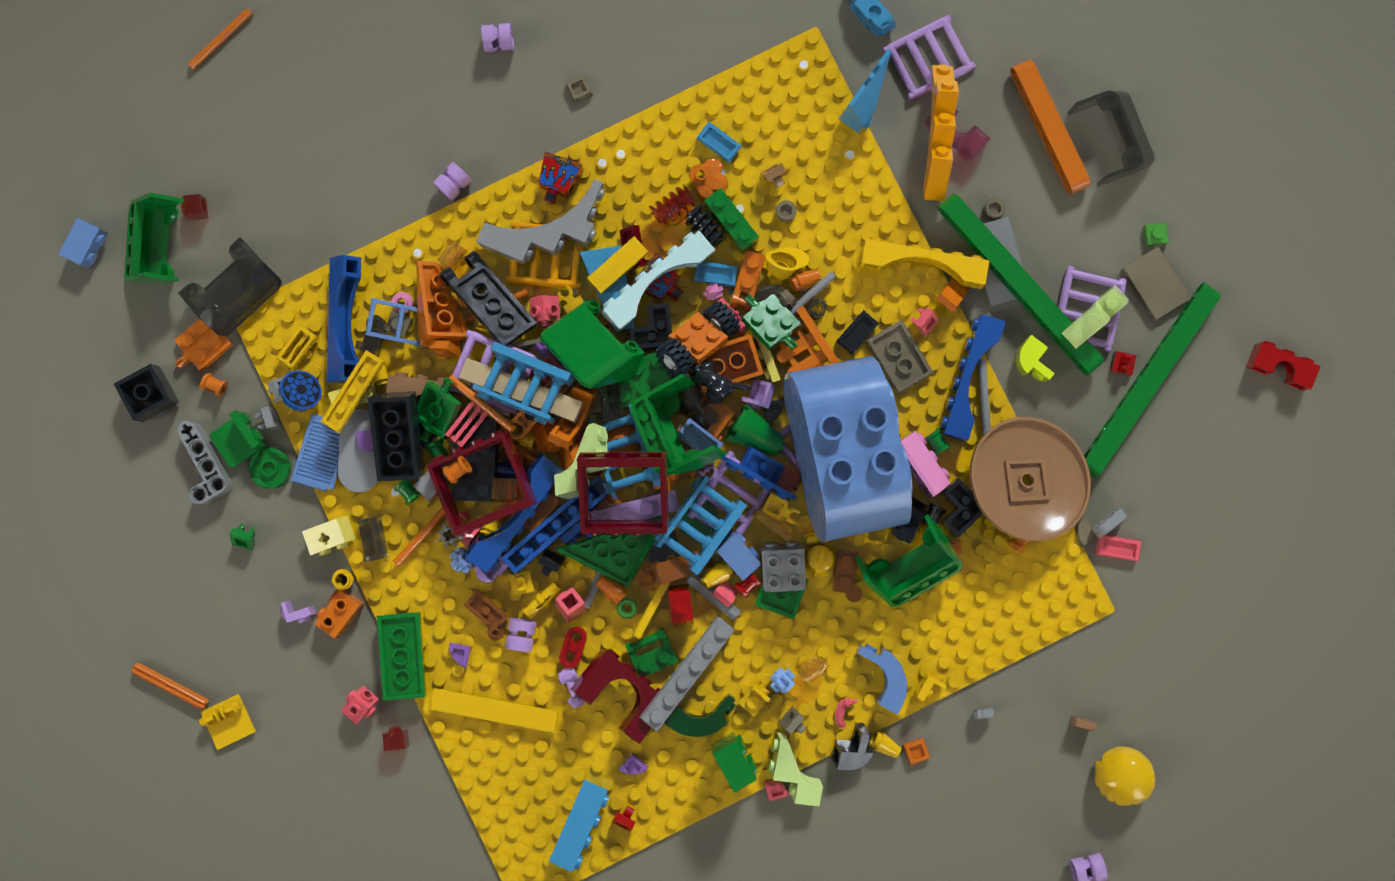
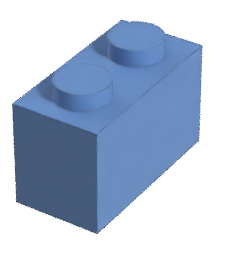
[58,218,108,269]
[716,529,762,580]

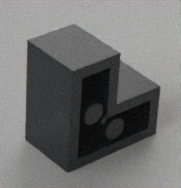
[630,303,672,351]
[939,478,983,538]

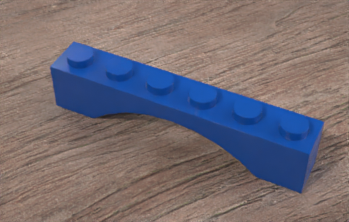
[327,255,361,384]
[939,314,1006,442]
[464,453,564,573]

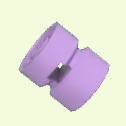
[481,23,514,53]
[433,161,472,201]
[505,618,537,652]
[1069,853,1108,881]

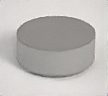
[973,707,995,719]

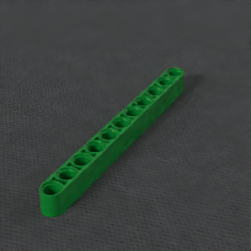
[938,193,1104,376]
[1084,282,1222,478]

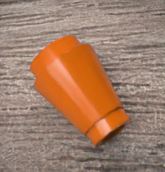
[788,269,821,293]
[596,575,628,604]

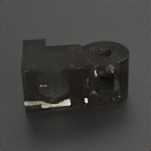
[355,315,387,357]

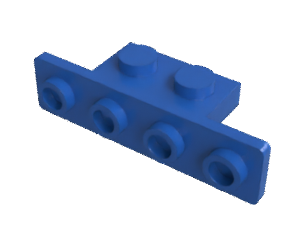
[721,446,796,500]

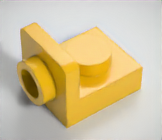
[913,673,947,702]
[738,683,771,717]

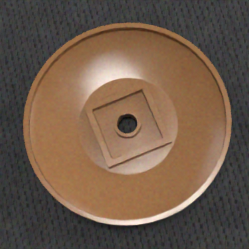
[969,417,1091,542]

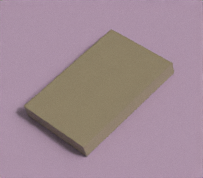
[1122,247,1191,321]
[866,320,934,394]

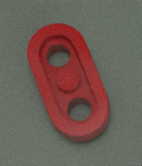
[559,626,587,668]

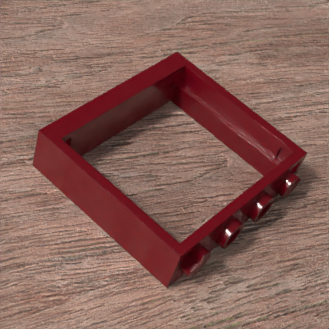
[426,430,538,537]
[577,452,669,536]

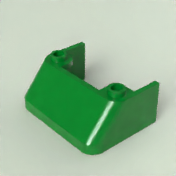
[124,192,184,285]
[631,374,726,476]
[855,514,963,607]

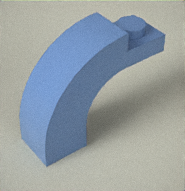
[856,644,907,715]

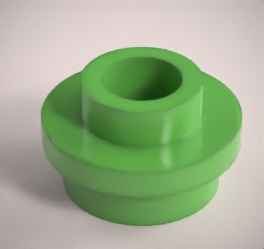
[617,598,638,619]

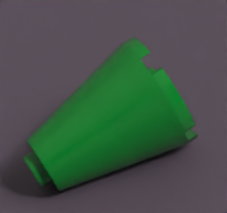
[725,404,786,455]

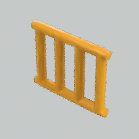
[505,222,582,289]

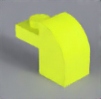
[1015,335,1055,382]

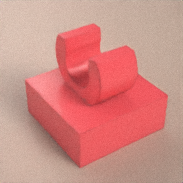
[911,308,939,336]

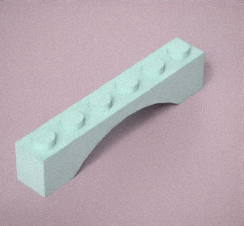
[601,231,715,333]

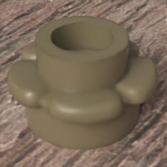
[779,289,797,308]

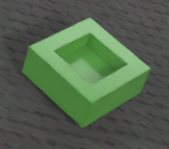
[1143,222,1169,246]

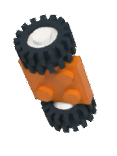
[655,301,740,377]

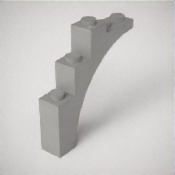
[476,179,606,265]

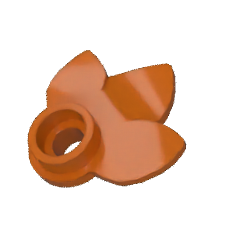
[689,159,728,199]

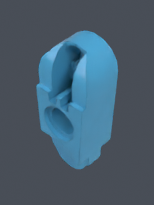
[848,0,896,36]

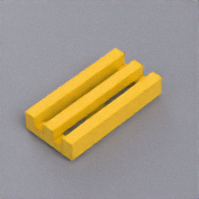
[276,325,319,371]

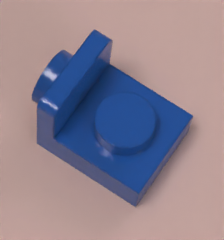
[560,521,593,544]

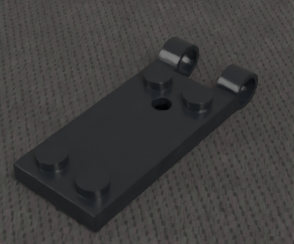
[439,251,537,347]

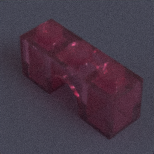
[924,110,990,162]

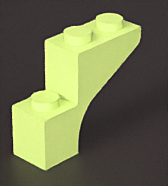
[1062,285,1129,349]
[554,423,609,499]
[768,732,823,806]

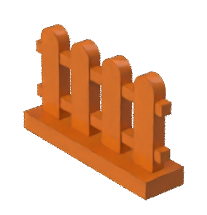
[774,306,839,373]

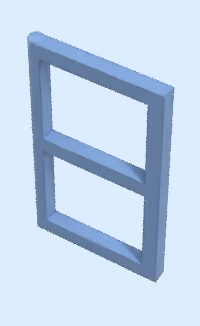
[365,298,427,348]

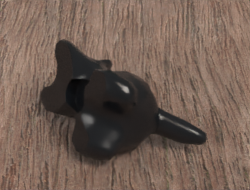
[690,359,752,404]

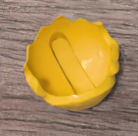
[1094,746,1156,806]

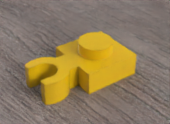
[557,285,584,314]
[619,467,648,497]
[761,493,801,525]

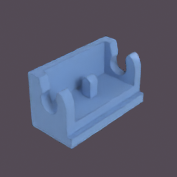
[677,418,723,451]

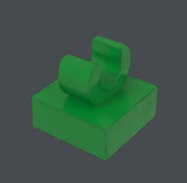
[230,524,255,551]

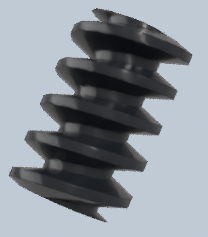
[684,204,727,249]

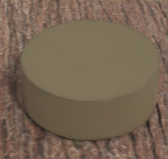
[983,198,1005,220]
[775,200,796,222]

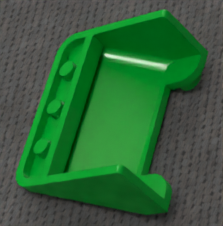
[540,300,645,389]

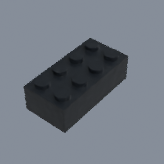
[367,391,425,481]
[451,416,500,502]

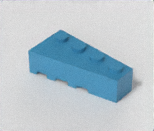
[580,246,635,334]
[549,780,610,872]

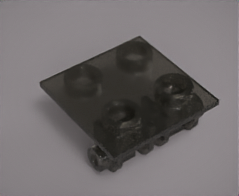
[679,386,720,430]

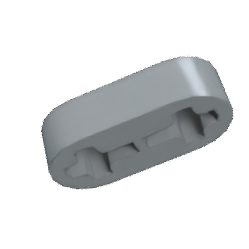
[1092,507,1127,538]

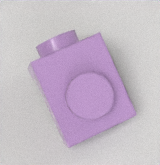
[741,379,775,410]
[474,554,509,583]
[280,601,317,624]

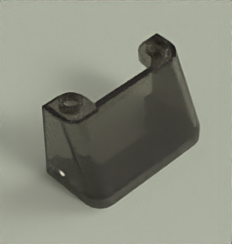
[178,237,282,336]

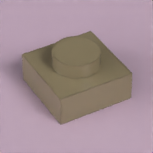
[385,311,413,338]

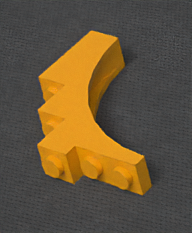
[923,64,959,201]

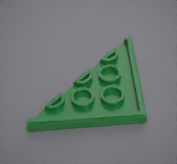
[558,516,661,587]

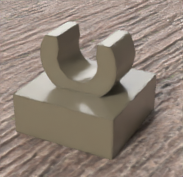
[779,706,807,734]

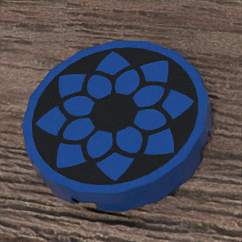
[278,370,322,412]

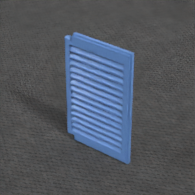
[290,414,339,492]

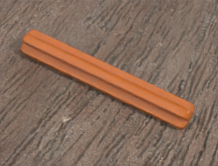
[131,663,209,710]

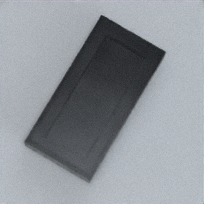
[836,310,879,355]

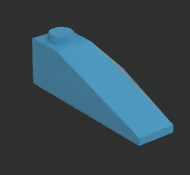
[839,49,891,133]

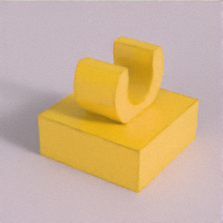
[509,570,535,596]

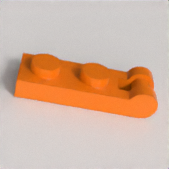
[730,250,765,311]

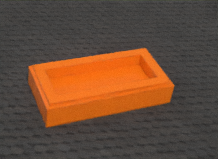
[937,278,970,312]

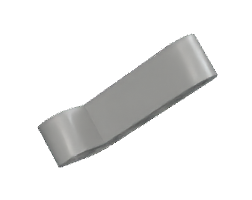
[177,421,233,505]

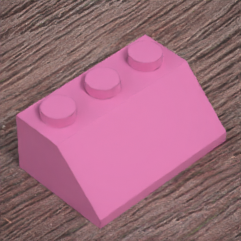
[900,431,951,498]

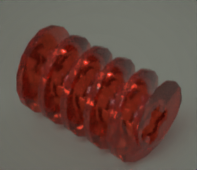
[648,184,696,226]

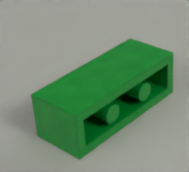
[704,188,759,254]

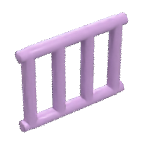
[883,15,976,101]
[1058,266,1127,352]
[450,330,539,415]
[687,451,773,535]

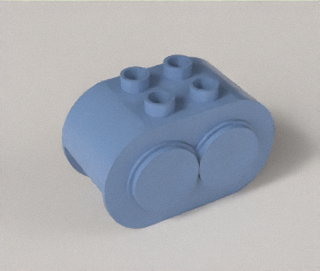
[784,356,913,542]

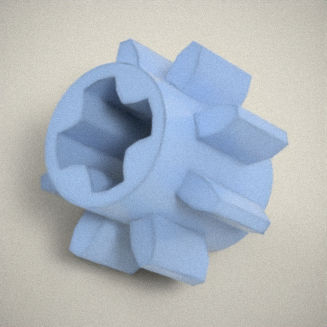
[449,546,475,574]
[770,667,795,694]

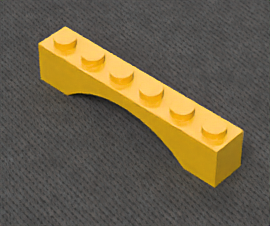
[859,237,989,289]

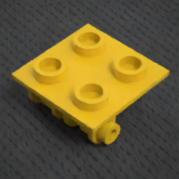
[199,694,256,750]

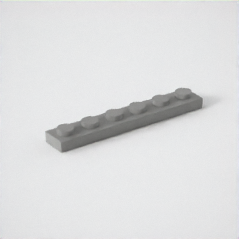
[639,616,734,731]

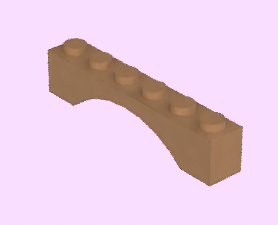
[386,372,513,418]

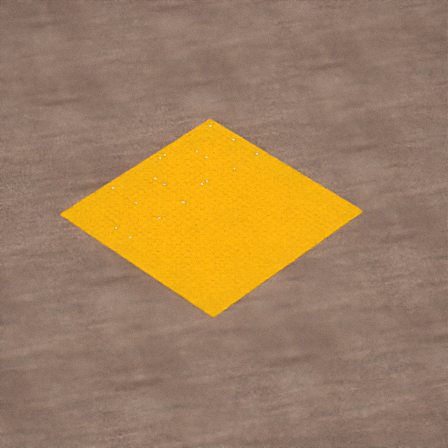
[230,27,1115,881]

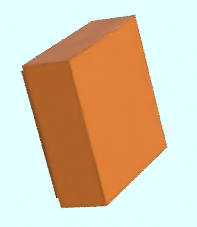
[903,738,930,765]

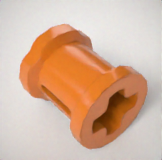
[199,373,228,398]
[443,456,472,484]
[1007,537,1029,554]

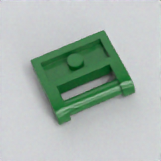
[625,627,678,677]

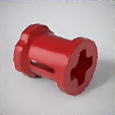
[734,573,762,599]

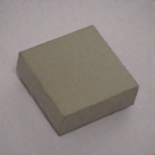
[565,75,593,103]

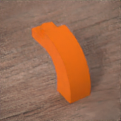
[547,382,600,449]

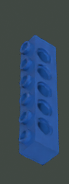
[502,475,608,574]

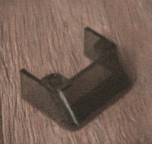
[1068,90,1155,187]

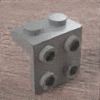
[760,540,806,592]

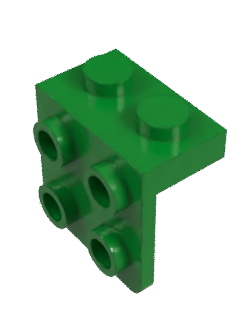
[209,410,267,468]

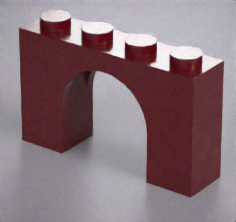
[570,649,660,744]

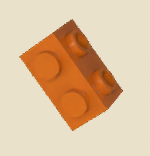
[315,590,364,639]

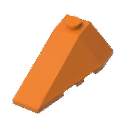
[416,261,467,347]

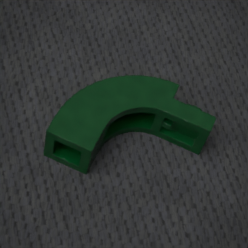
[664,693,736,737]

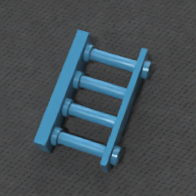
[472,342,575,425]
[589,404,660,501]
[654,475,747,575]

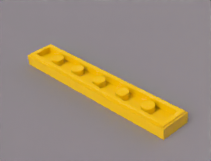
[430,688,559,733]

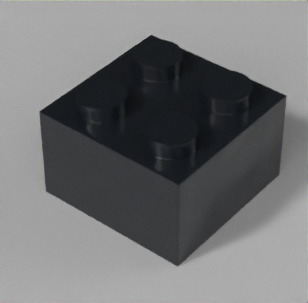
[114,364,179,422]

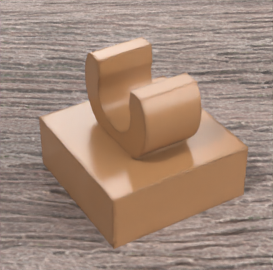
[760,163,786,187]

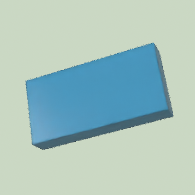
[696,122,742,163]
[694,261,738,288]

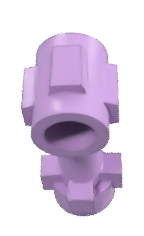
[558,668,584,708]

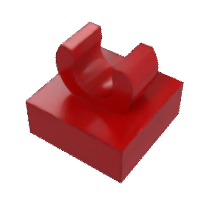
[1110,351,1137,376]
[611,806,636,832]

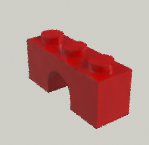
[1246,341,1321,391]

